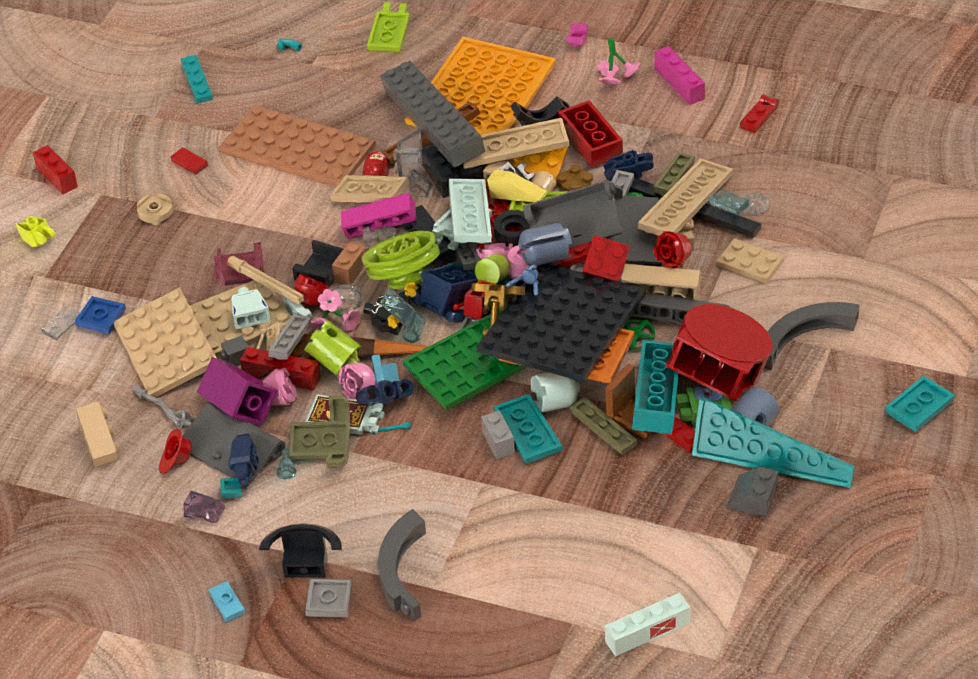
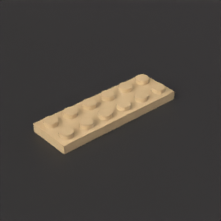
[463,118,569,169]

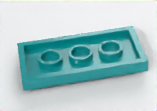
[493,394,562,464]

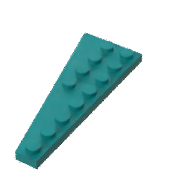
[692,397,855,488]

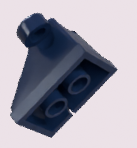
[410,264,478,323]

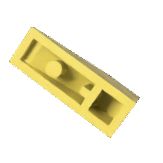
[487,170,547,202]

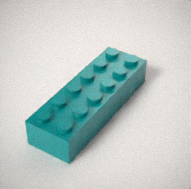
[632,340,678,434]

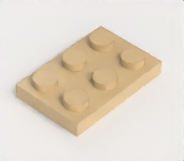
[717,238,784,284]

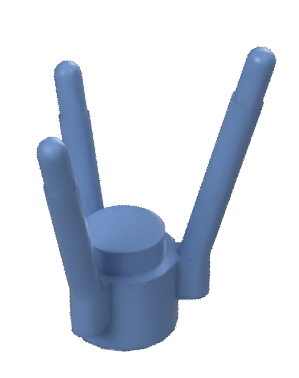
[505,265,538,295]

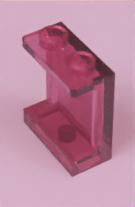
[214,242,265,286]

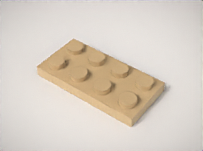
[330,175,409,203]

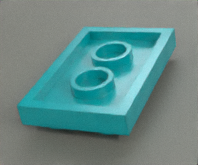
[885,375,955,432]

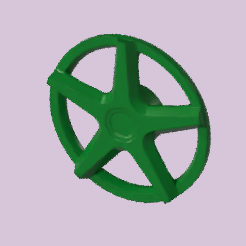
[624,318,655,350]

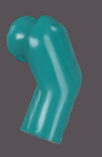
[276,38,302,51]

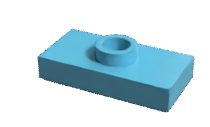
[208,581,245,622]

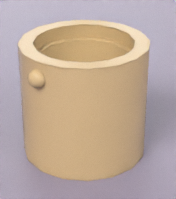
[531,171,556,192]

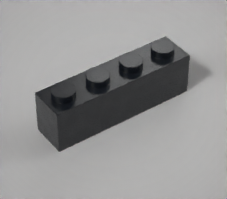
[402,205,456,268]

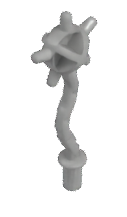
[132,385,196,428]

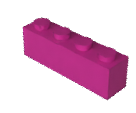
[654,46,705,105]
[341,193,416,239]

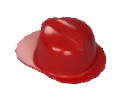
[159,429,192,474]

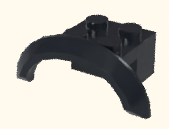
[259,523,342,578]

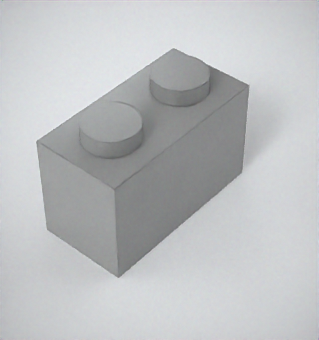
[481,411,515,460]

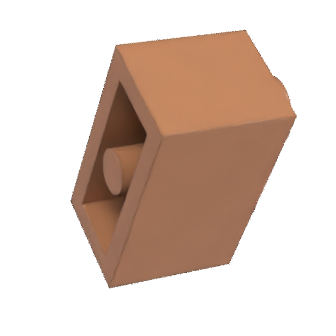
[332,242,366,286]

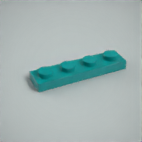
[180,55,213,104]

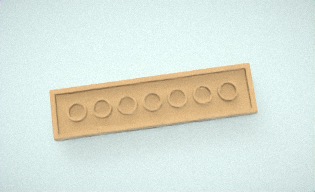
[637,158,733,236]

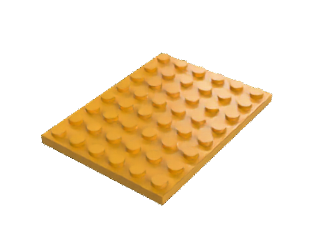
[405,37,556,132]

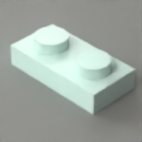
[283,297,312,330]

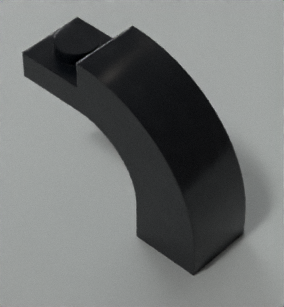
[510,96,570,126]

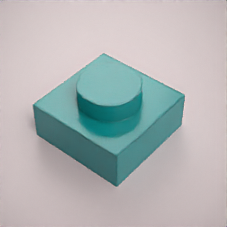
[220,477,242,499]

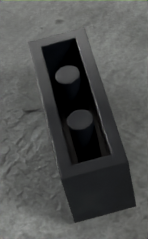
[421,146,458,198]

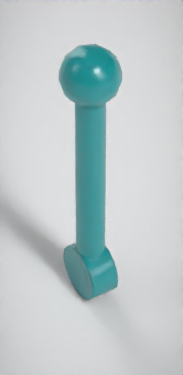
[371,422,411,434]

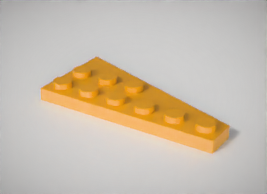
[475,128,569,190]

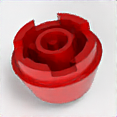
[653,231,691,268]
[294,274,329,307]

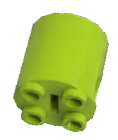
[304,320,361,376]

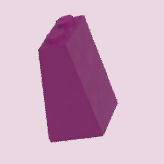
[197,357,278,426]

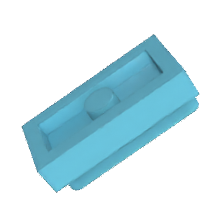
[372,354,401,395]

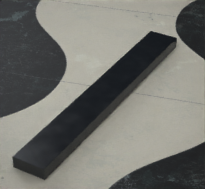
[628,177,762,238]

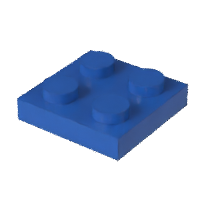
[75,296,126,334]

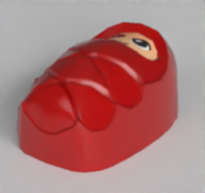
[362,152,389,176]

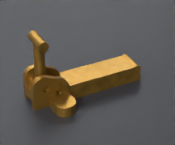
[472,283,525,336]

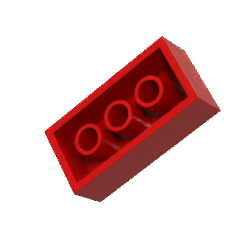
[558,100,623,168]

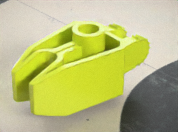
[15,216,56,247]

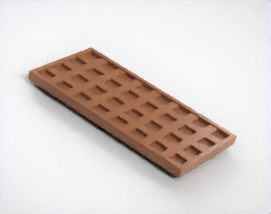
[219,105,376,187]

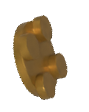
[557,164,593,191]

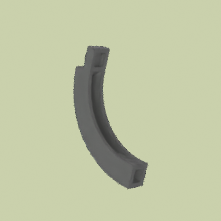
[764,302,860,370]
[378,509,426,621]

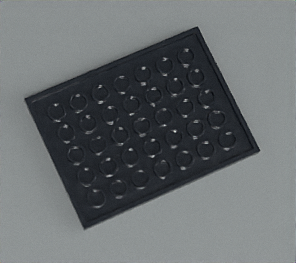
[476,263,646,382]

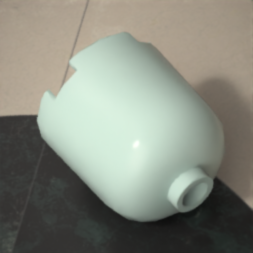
[531,372,580,412]

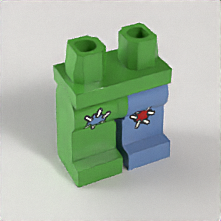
[676,387,732,427]

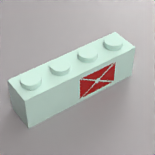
[605,593,690,657]

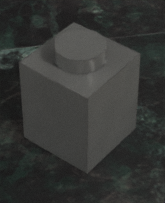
[220,335,249,366]

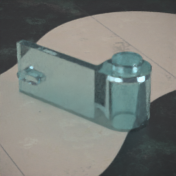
[381,287,426,343]

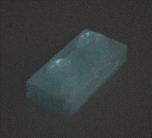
[710,190,750,215]

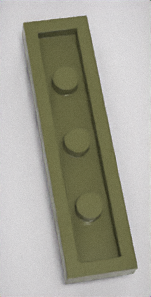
[653,152,695,196]
[570,397,637,455]

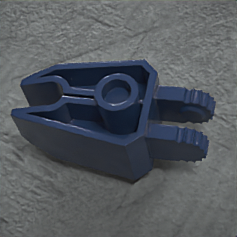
[603,150,654,181]
[229,433,259,487]

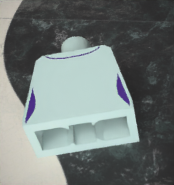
[232,287,271,330]

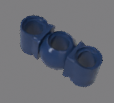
[356,379,414,406]

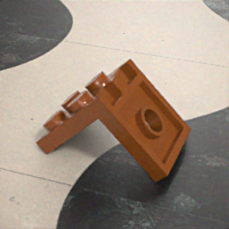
[606,364,653,439]

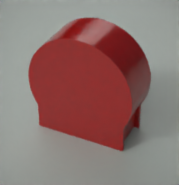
[665,304,773,402]

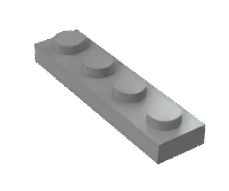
[268,314,311,360]

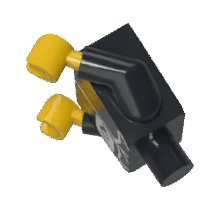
[363,282,418,335]

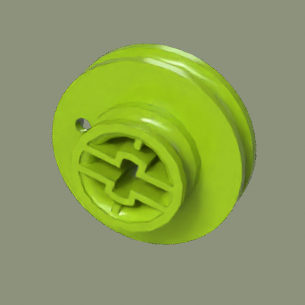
[362,231,440,289]

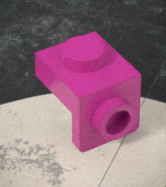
[566,23,588,47]

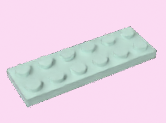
[449,179,492,243]

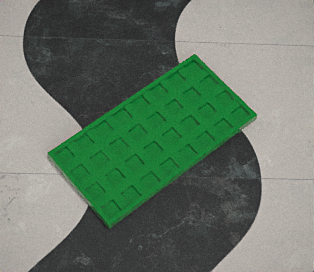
[403,305,527,411]

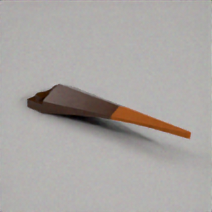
[290,332,429,364]

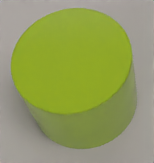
[475,254,510,284]

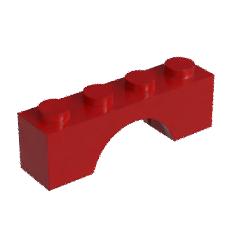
[240,347,321,390]

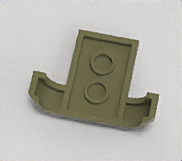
[289,395,350,468]

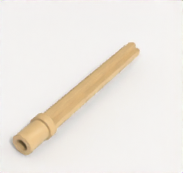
[227,256,304,304]

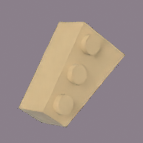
[76,401,120,467]

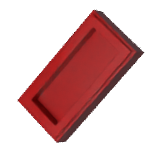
[170,147,208,175]

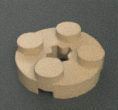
[137,194,174,225]

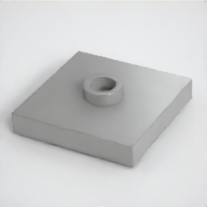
[305,579,352,617]

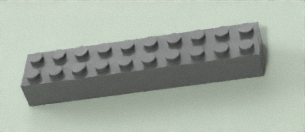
[380,61,486,167]

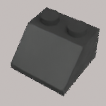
[727,467,779,517]

